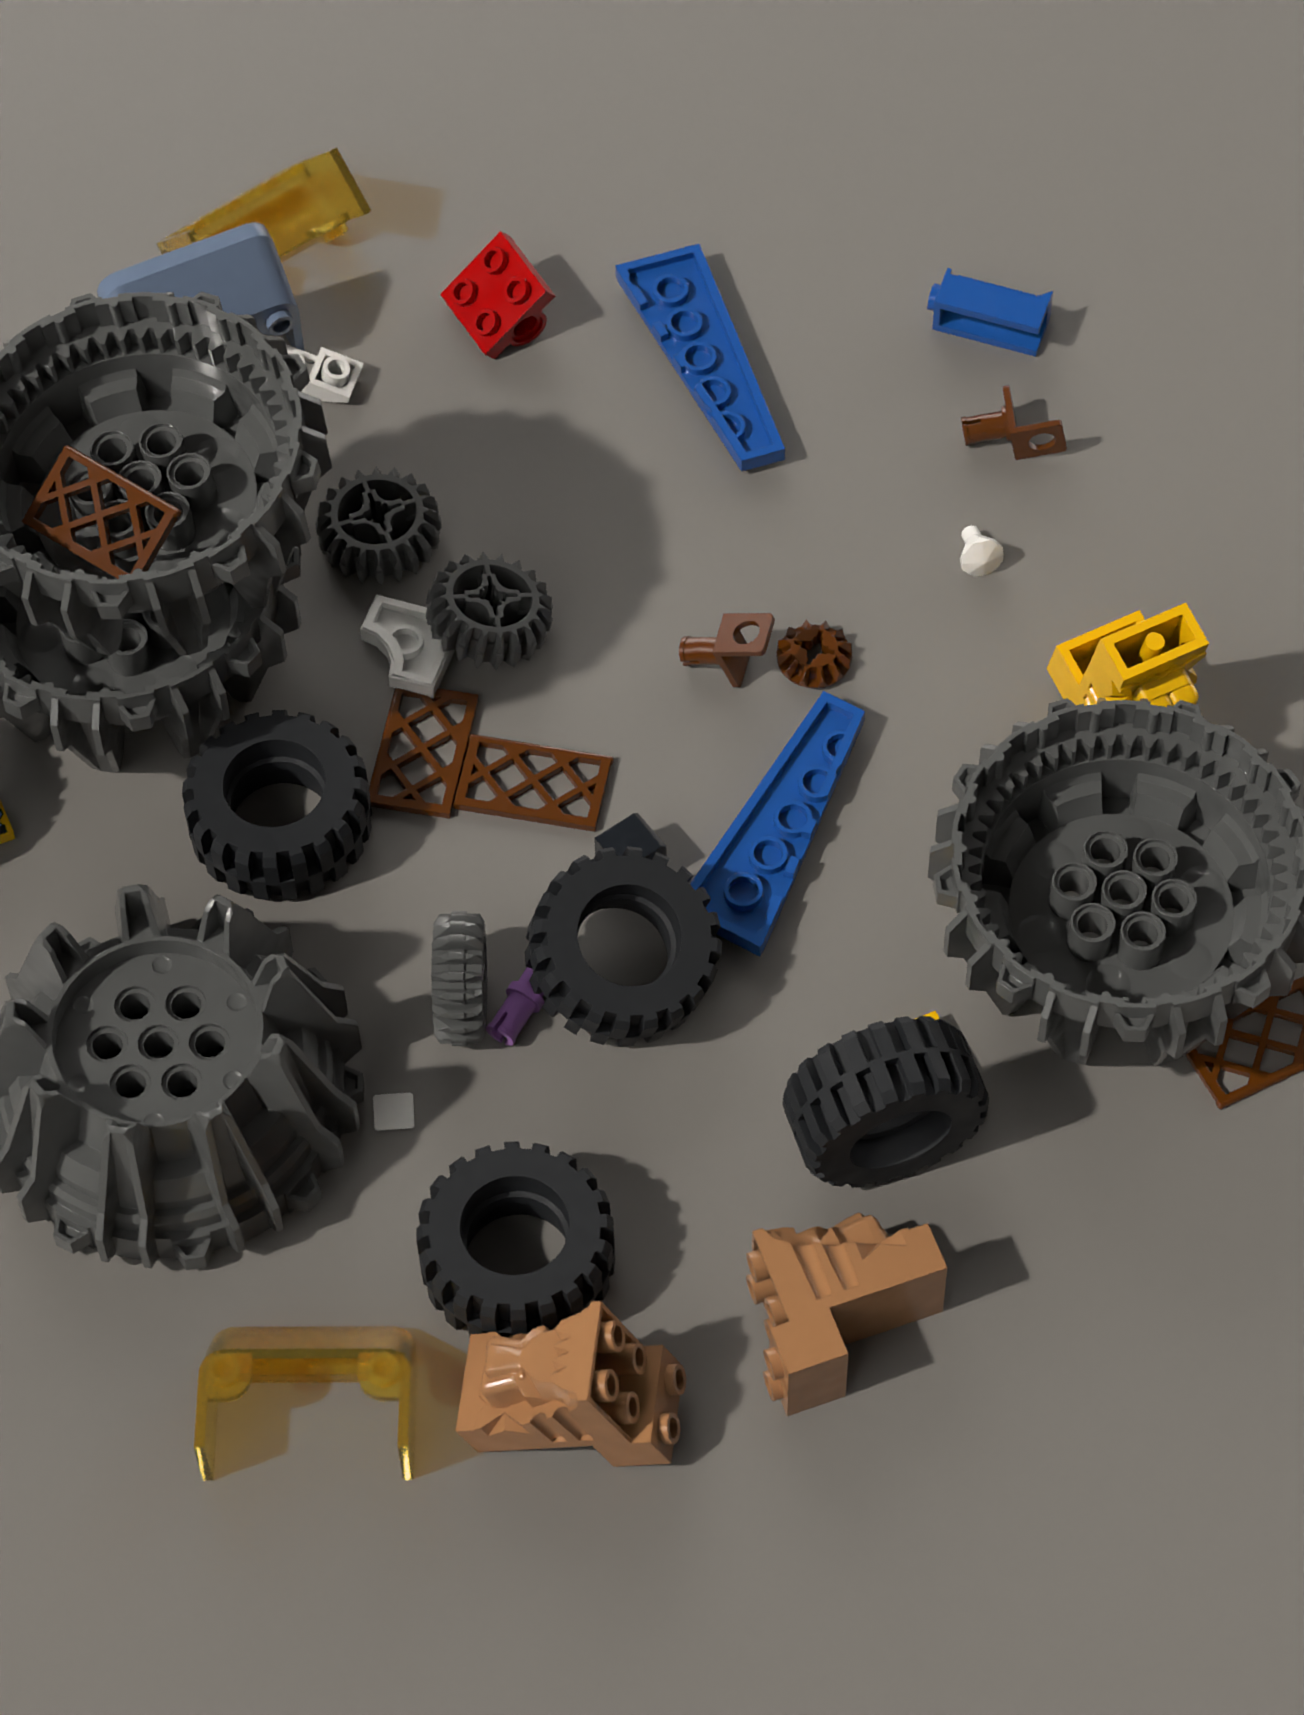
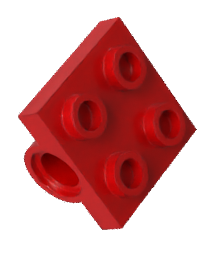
[440,231,555,359]

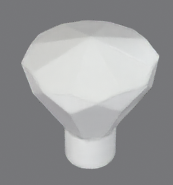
[960,526,1003,577]

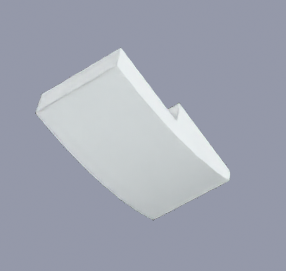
[285,344,364,403]

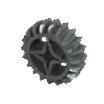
[315,466,442,585]
[426,552,553,670]
[431,911,488,1046]

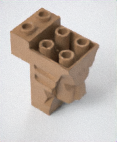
[746,1212,947,1416]
[456,1301,686,1467]

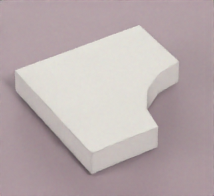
[360,594,455,698]

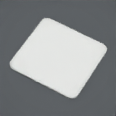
[373,1093,414,1131]

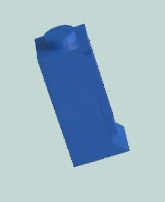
[927,268,1053,357]

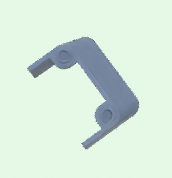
[97,222,304,351]

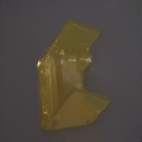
[156,147,372,257]
[194,1326,418,1481]

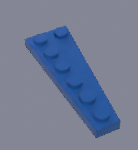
[615,244,785,472]
[690,691,865,957]

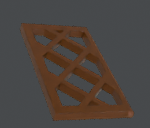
[21,445,182,579]
[369,688,479,819]
[453,734,614,832]
[1185,976,1304,1110]

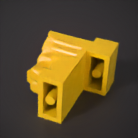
[1046,602,1210,707]

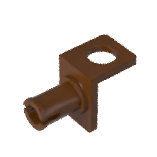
[961,385,1067,460]
[679,613,775,687]

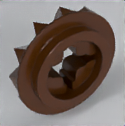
[777,619,852,688]

